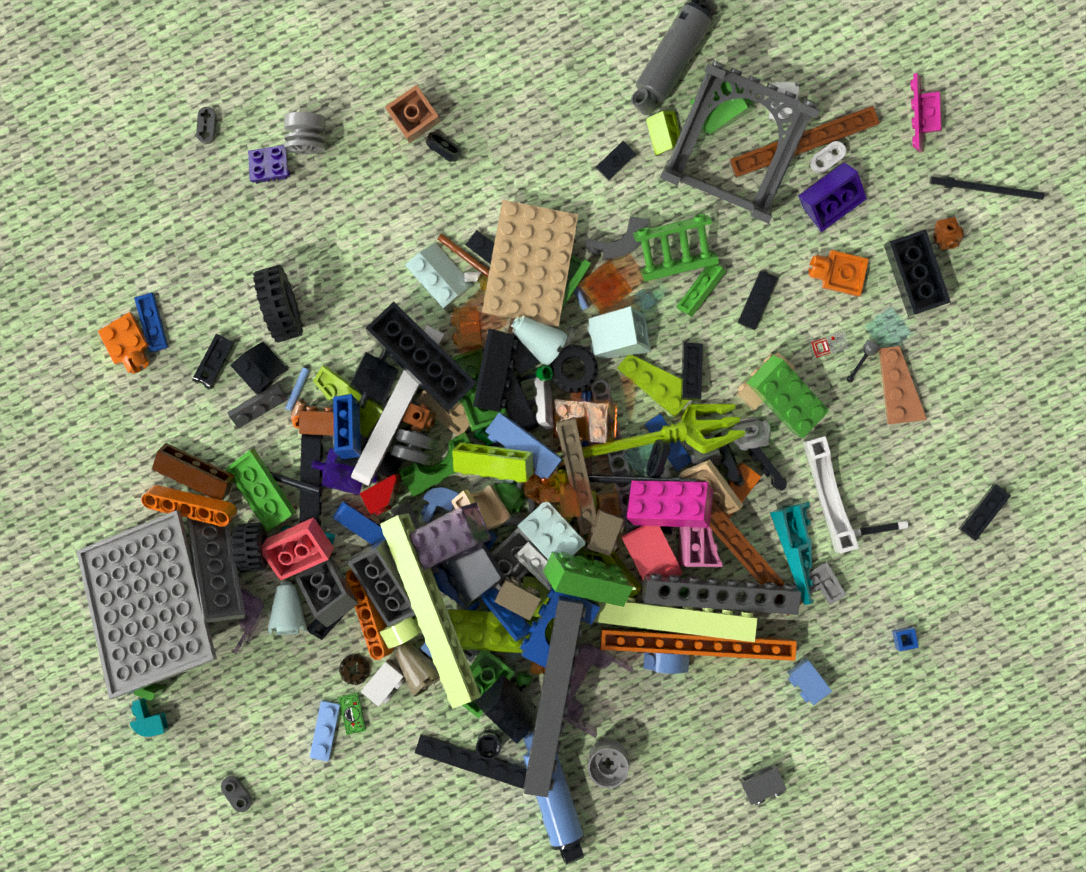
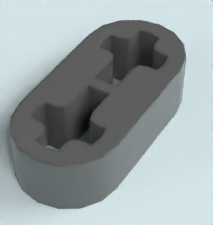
[196,107,217,144]

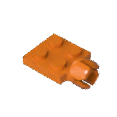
[808,250,869,297]
[98,312,149,374]

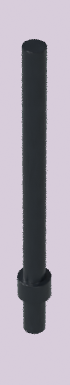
[929,176,1045,200]
[588,474,696,484]

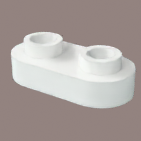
[810,141,846,173]

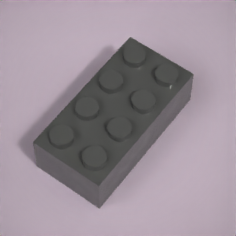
[347,539,416,627]

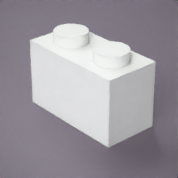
[361,659,405,707]

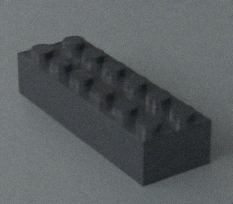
[366,301,477,415]

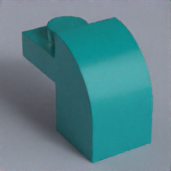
[129,697,169,737]

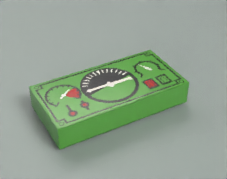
[339,693,366,735]

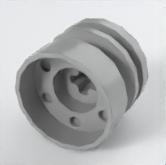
[284,112,325,155]
[588,739,629,789]

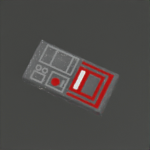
[808,330,851,360]

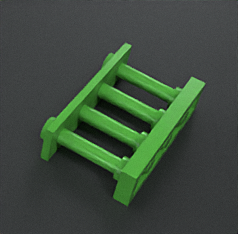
[633,214,719,282]

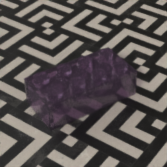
[410,502,492,570]

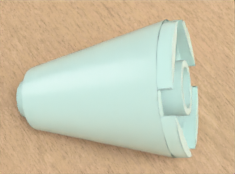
[511,316,567,365]
[268,582,307,635]

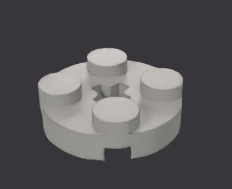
[732,417,771,450]

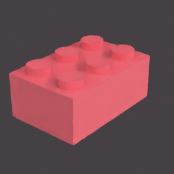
[262,517,334,581]

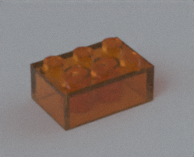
[553,398,617,443]

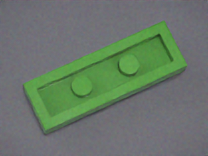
[676,264,726,317]

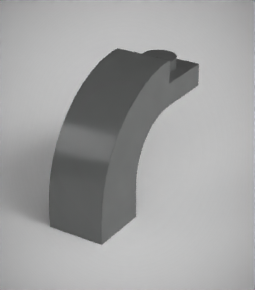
[585,216,649,261]

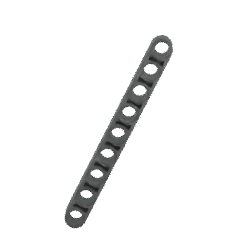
[591,379,641,534]

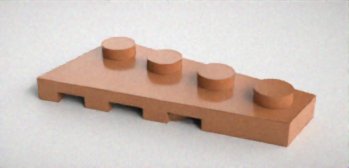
[879,346,927,424]

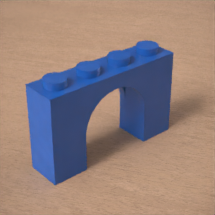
[520,587,600,668]

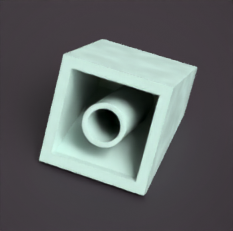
[588,306,651,359]

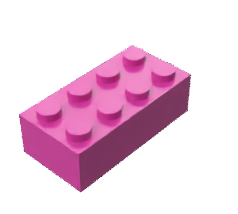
[627,481,713,528]

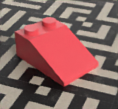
[621,526,683,581]

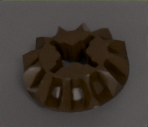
[339,654,370,685]

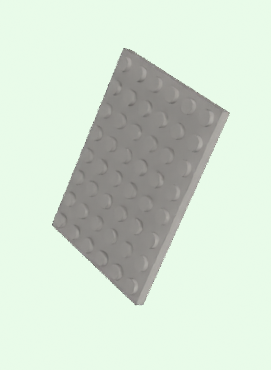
[77,510,217,699]

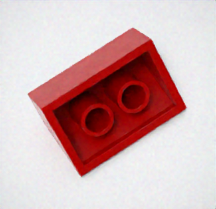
[359,474,402,515]

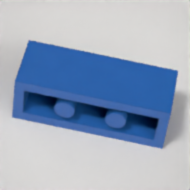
[333,394,361,459]

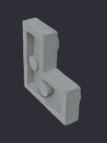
[793,562,846,605]

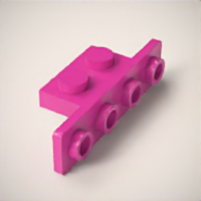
[910,73,942,153]

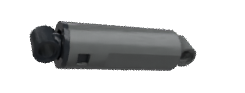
[631,0,717,115]

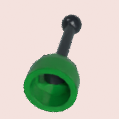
[517,365,553,383]

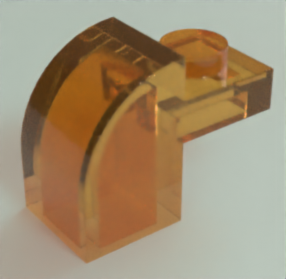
[540,482,581,517]

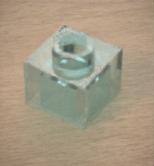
[633,289,658,313]

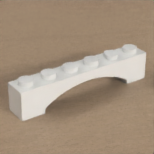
[803,436,859,554]

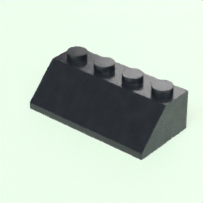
[473,328,519,412]

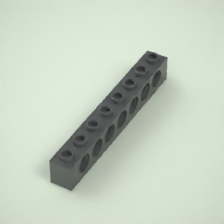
[642,573,801,615]

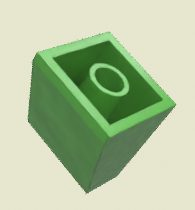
[690,81,756,134]

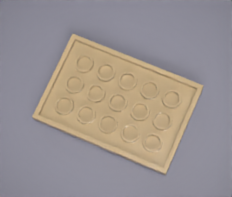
[482,200,578,328]

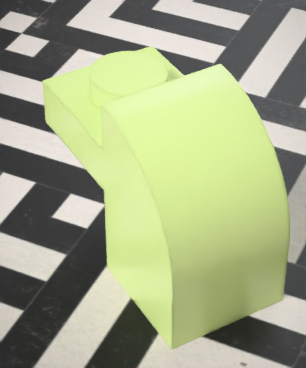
[380,615,421,649]

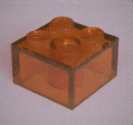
[578,260,633,315]
[451,306,483,350]

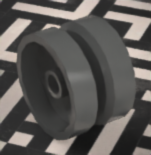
[391,428,439,466]

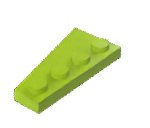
[617,355,689,417]
[313,365,384,438]

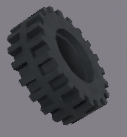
[253,265,303,343]

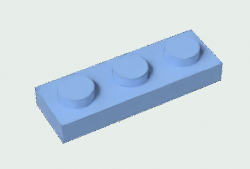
[309,700,340,762]

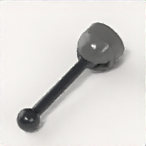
[846,339,880,383]

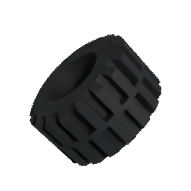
[550,344,598,394]
[232,522,268,573]

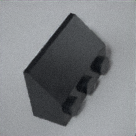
[475,675,536,744]

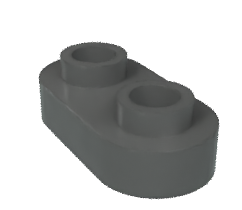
[221,776,252,812]

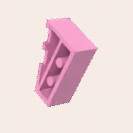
[679,527,723,567]

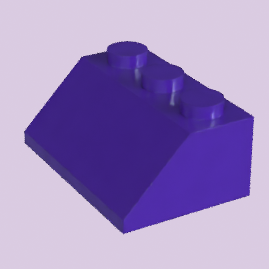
[798,162,867,232]

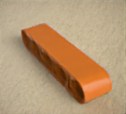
[141,485,238,526]
[346,569,394,660]

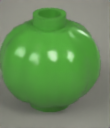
[493,480,526,515]

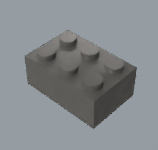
[295,557,358,627]

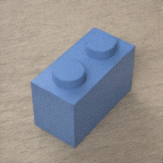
[787,658,832,705]

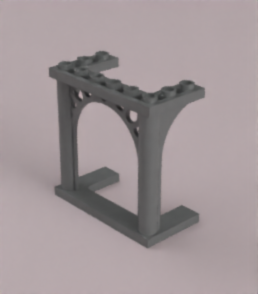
[660,60,820,224]

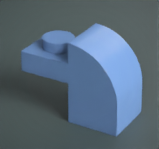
[421,487,460,523]
[643,652,689,674]

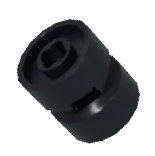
[476,729,502,760]

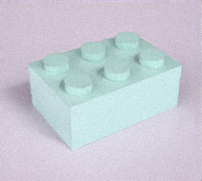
[518,499,586,559]

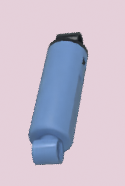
[523,731,585,865]

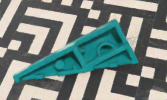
[770,502,814,605]

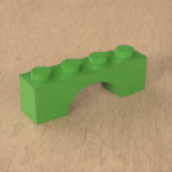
[399,432,472,497]

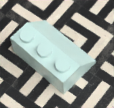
[405,243,473,310]

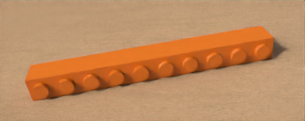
[600,627,797,661]

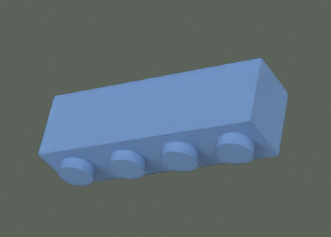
[485,413,564,479]

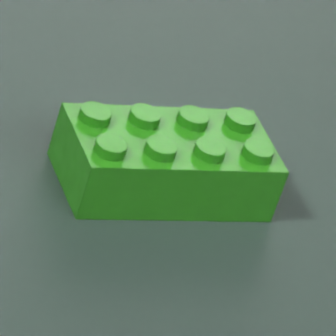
[747,355,829,439]
[543,551,633,607]

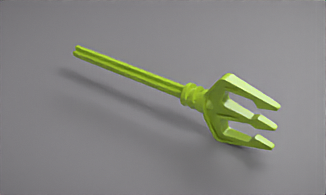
[556,404,745,463]

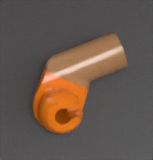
[291,399,306,429]

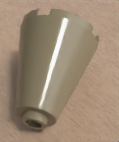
[395,642,440,697]

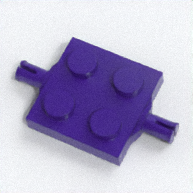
[311,448,377,495]

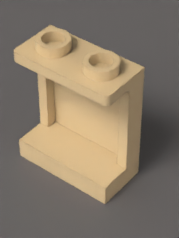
[451,485,511,534]

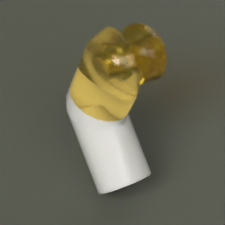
[464,272,488,291]

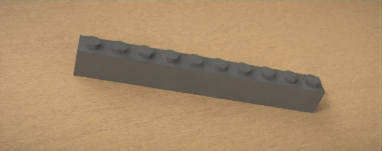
[524,596,586,798]

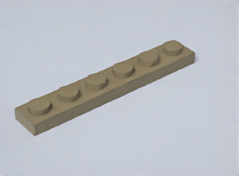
[556,418,596,535]

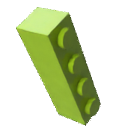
[452,442,534,483]

